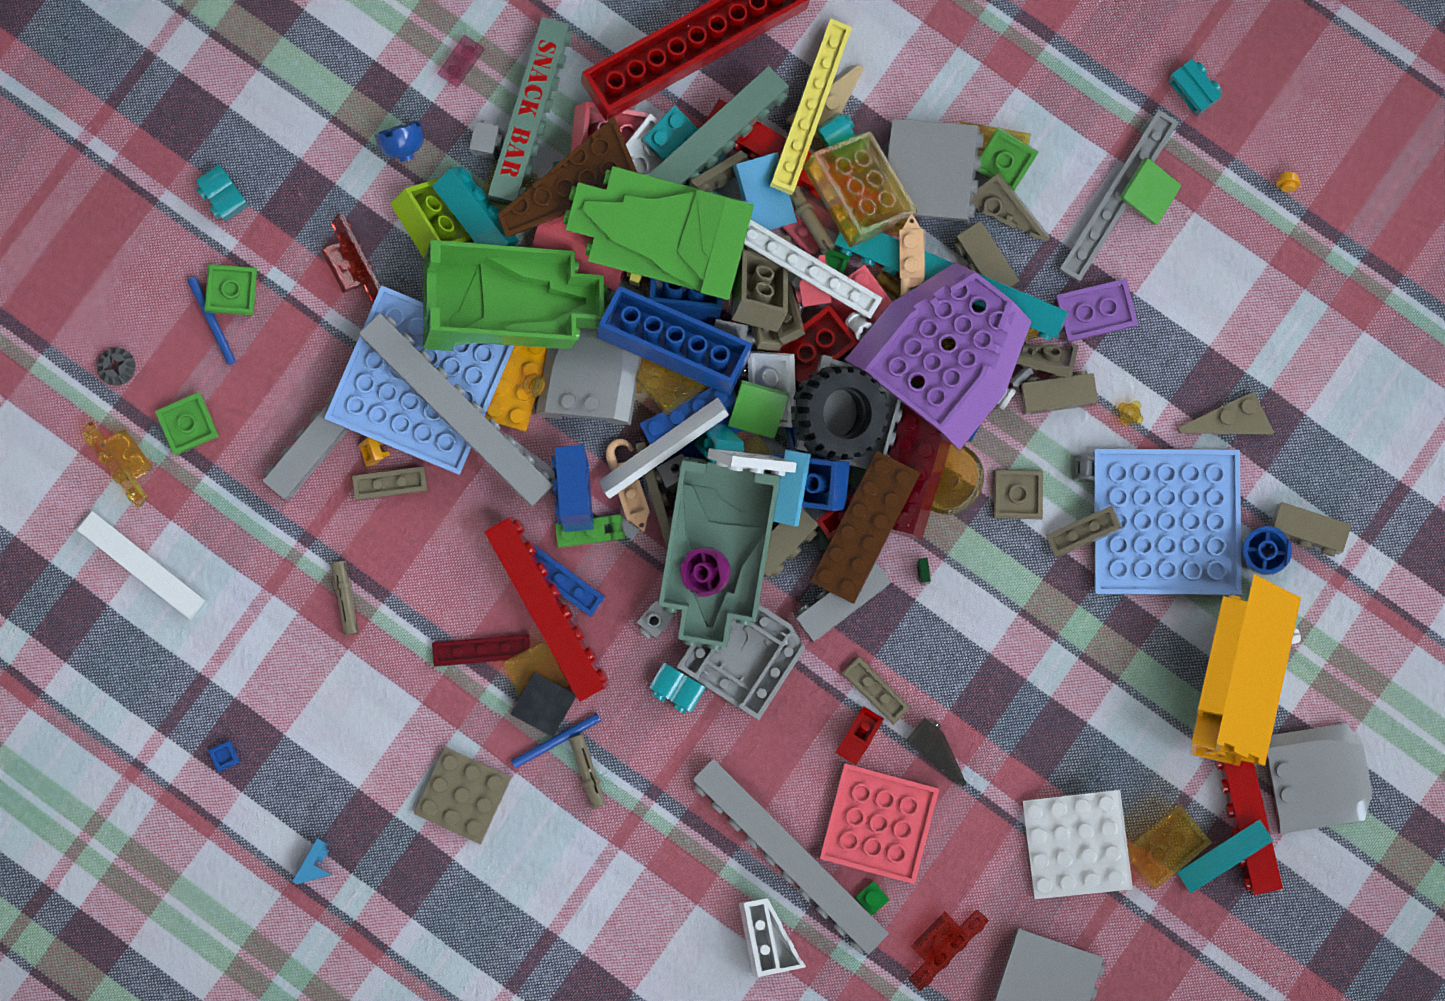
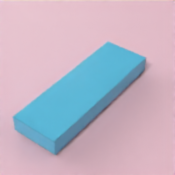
[773,449,811,527]

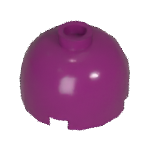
[680,547,731,597]

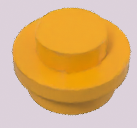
[1276,172,1301,192]

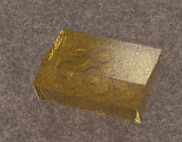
[803,131,918,247]

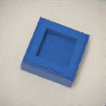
[208,740,241,773]

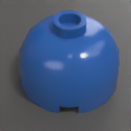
[374,120,424,162]
[1242,526,1292,575]

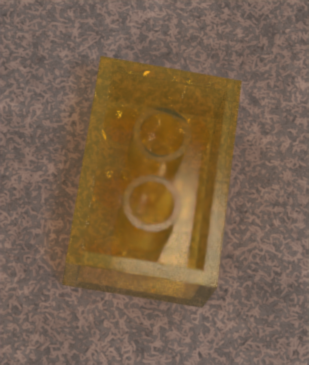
[1127,804,1212,890]

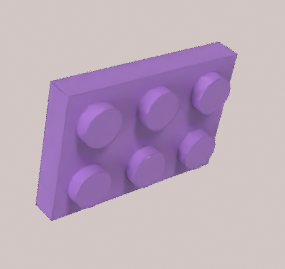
[1055,279,1138,343]

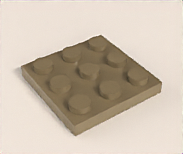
[414,747,512,845]

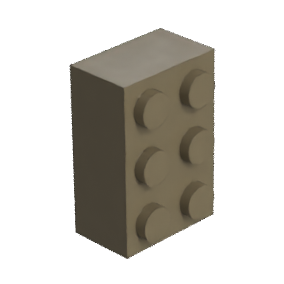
[732,250,788,332]

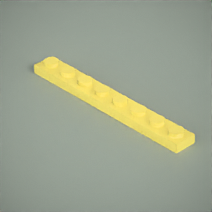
[770,18,852,195]

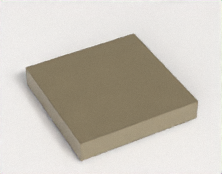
[993,470,1043,520]

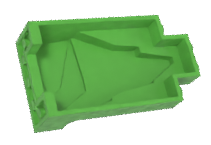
[563,166,754,300]
[423,240,608,351]

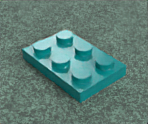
[641,105,725,186]

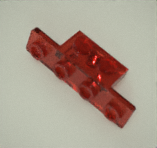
[322,213,383,304]
[909,910,989,991]

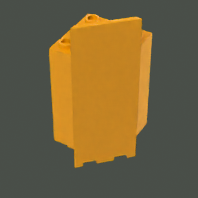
[1191,574,1301,766]

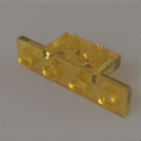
[82,421,153,508]

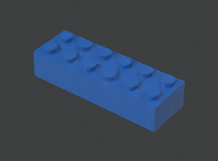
[597,286,752,396]

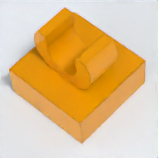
[359,438,390,467]

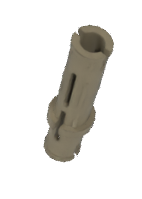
[789,186,835,254]
[330,561,359,635]
[569,734,606,809]

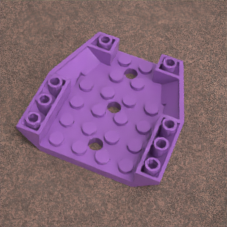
[845,262,1032,450]

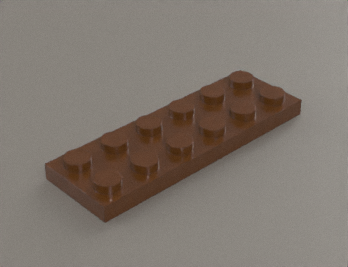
[810,451,921,604]

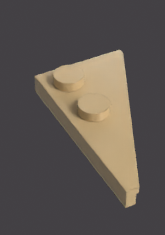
[786,65,864,139]

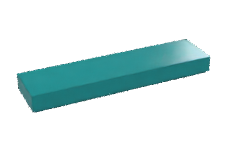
[1177,820,1274,893]

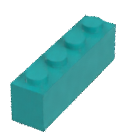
[432,166,519,246]

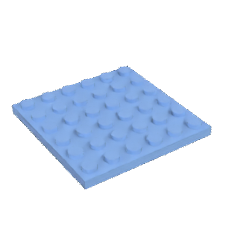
[324,285,514,476]
[1093,449,1242,596]

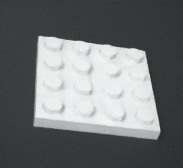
[1023,790,1133,899]

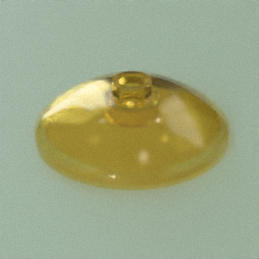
[931,444,984,515]

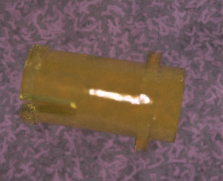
[876,270,901,299]

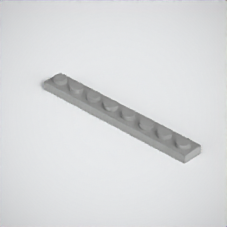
[1059,110,1179,283]

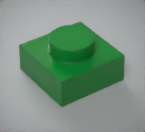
[825,248,850,275]
[855,881,890,916]

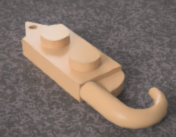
[899,214,925,296]
[606,439,650,532]

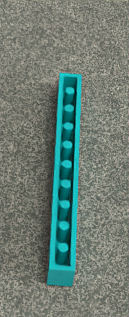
[835,218,1069,341]

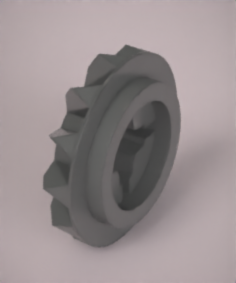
[96,347,135,386]

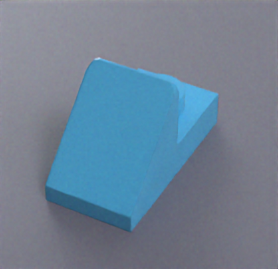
[292,838,333,884]

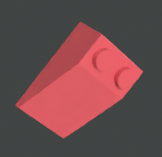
[571,102,650,152]

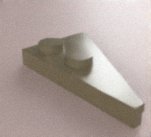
[972,172,1050,242]
[1016,344,1079,378]
[1177,392,1275,436]

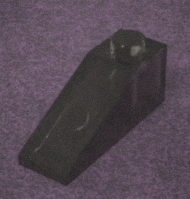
[905,717,966,788]

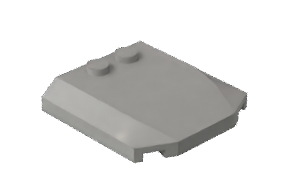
[536,328,642,425]
[677,604,805,721]
[1266,723,1372,834]

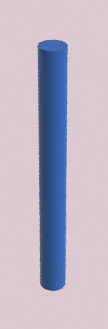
[187,277,237,366]
[511,713,601,769]

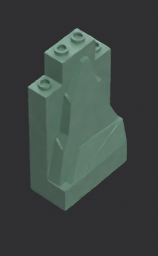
[658,456,781,650]

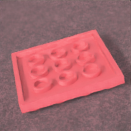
[819,763,939,884]

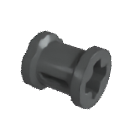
[1073,455,1095,482]

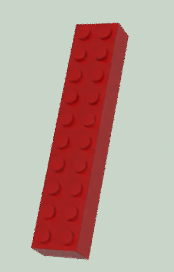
[581,0,810,121]

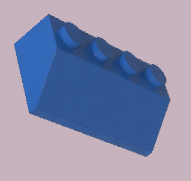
[640,388,744,465]

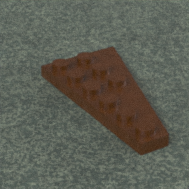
[498,116,637,238]

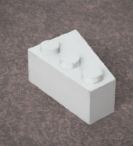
[739,898,806,977]

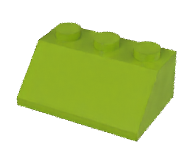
[390,179,473,258]

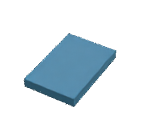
[733,152,797,230]

